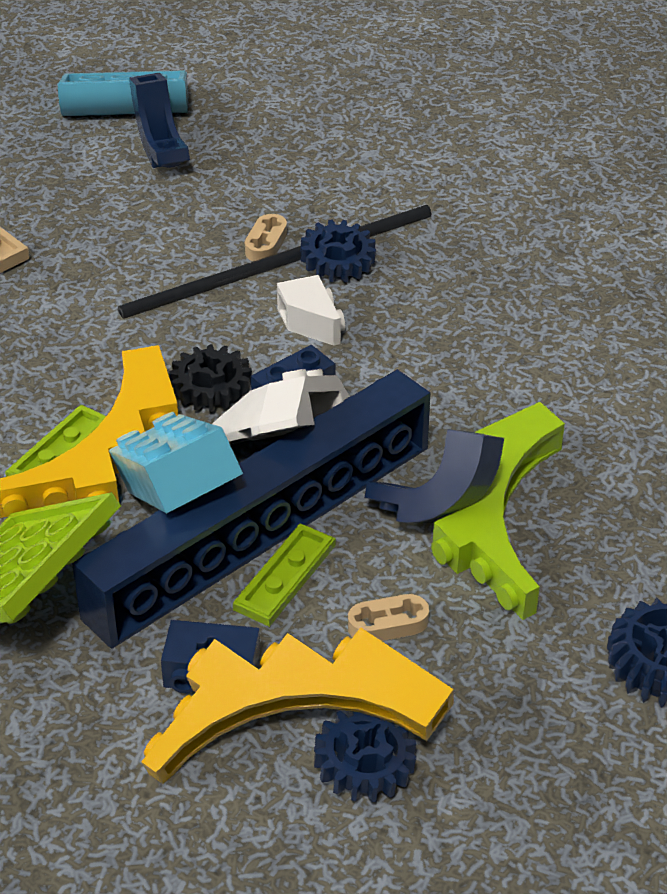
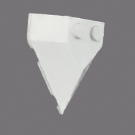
[212,369,350,445]

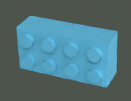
[109,412,243,514]

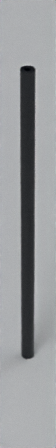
[118,204,432,319]

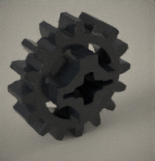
[169,344,252,412]

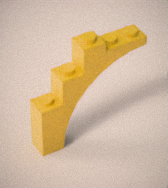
[0,345,178,518]
[141,627,454,784]

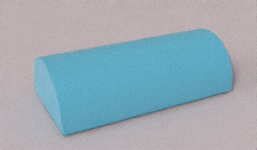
[57,70,188,116]

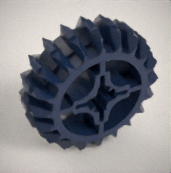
[607,597,667,708]

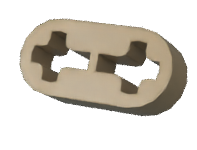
[245,214,287,261]
[348,594,429,641]

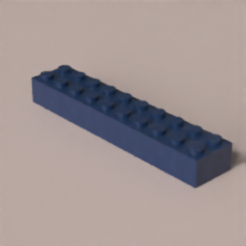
[72,369,431,649]

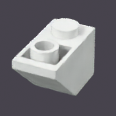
[277,275,345,345]

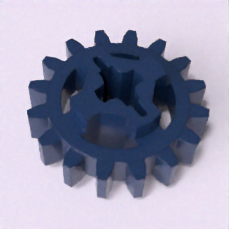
[300,220,376,282]
[314,711,417,802]

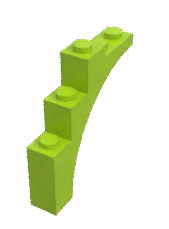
[431,402,565,620]

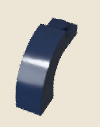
[129,72,190,168]
[364,429,504,523]

